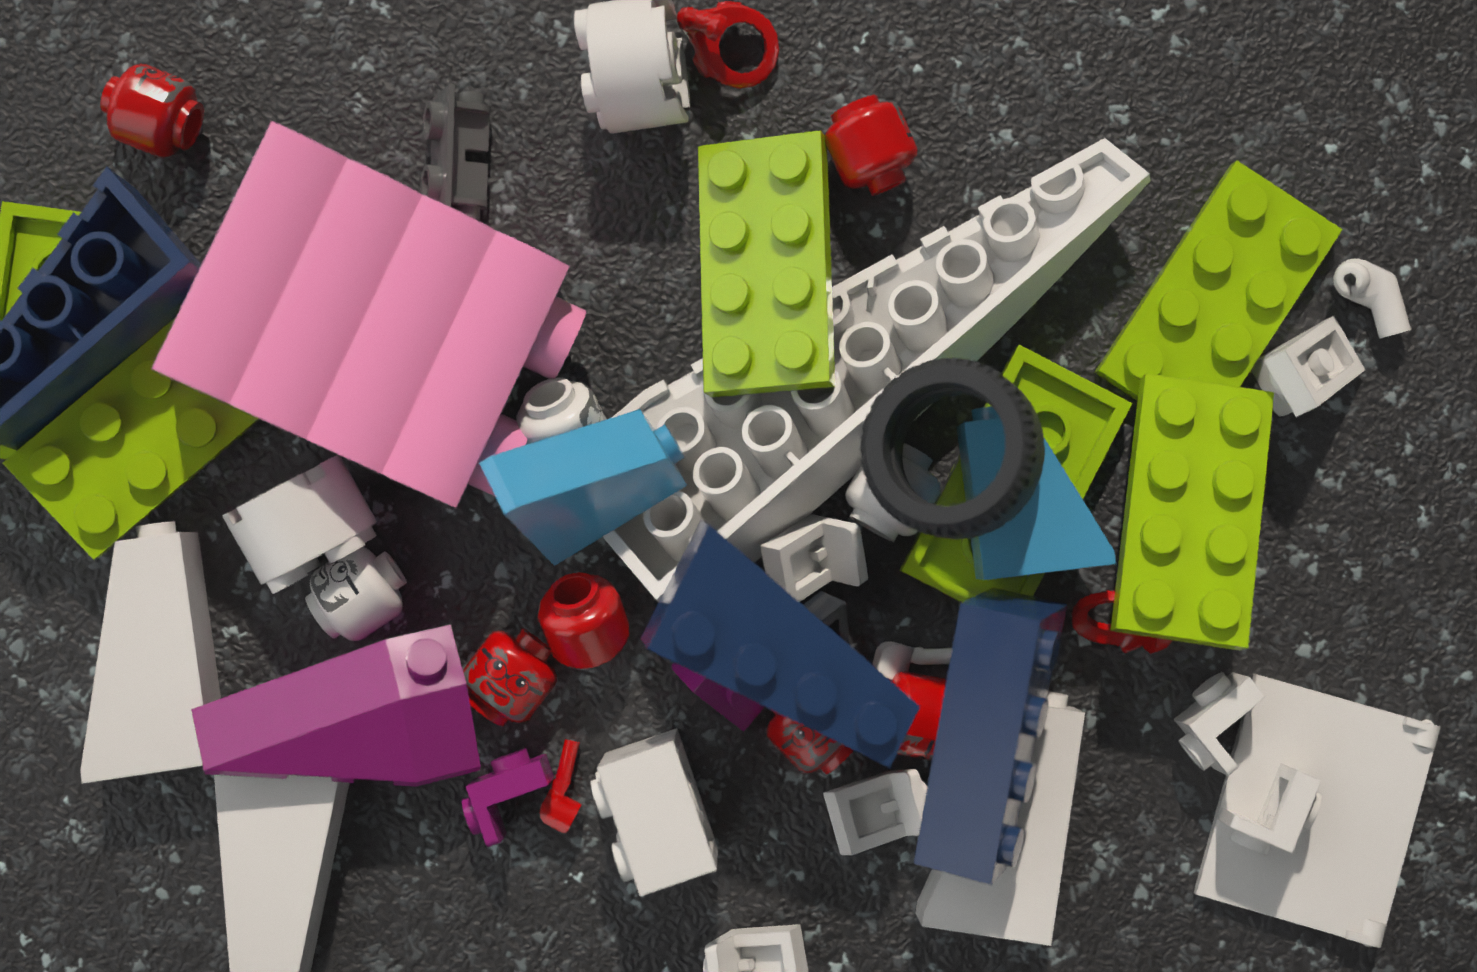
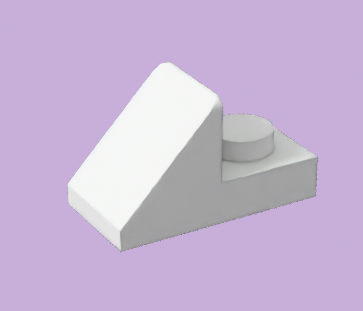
[1251,316,1365,417]

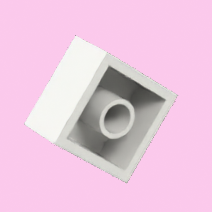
[591,728,718,896]

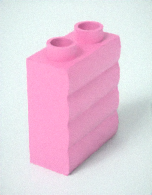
[152,122,586,508]

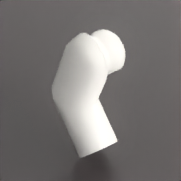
[1333,258,1411,338]

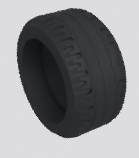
[860,358,1045,539]

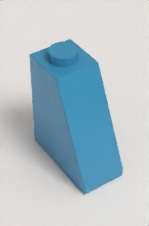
[957,407,1116,580]
[479,409,688,566]

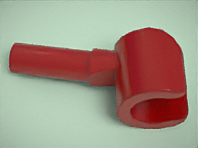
[540,739,582,833]

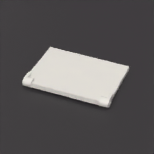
[1194,674,1441,948]

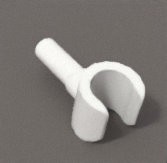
[873,641,952,679]

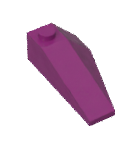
[191,625,481,786]

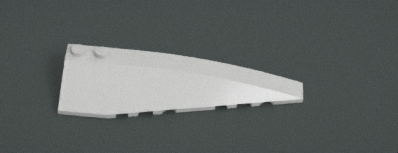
[603,138,1151,602]

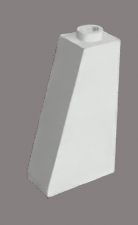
[80,521,221,783]
[916,691,1085,946]
[214,775,349,972]

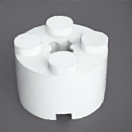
[574,0,689,134]
[223,454,377,594]

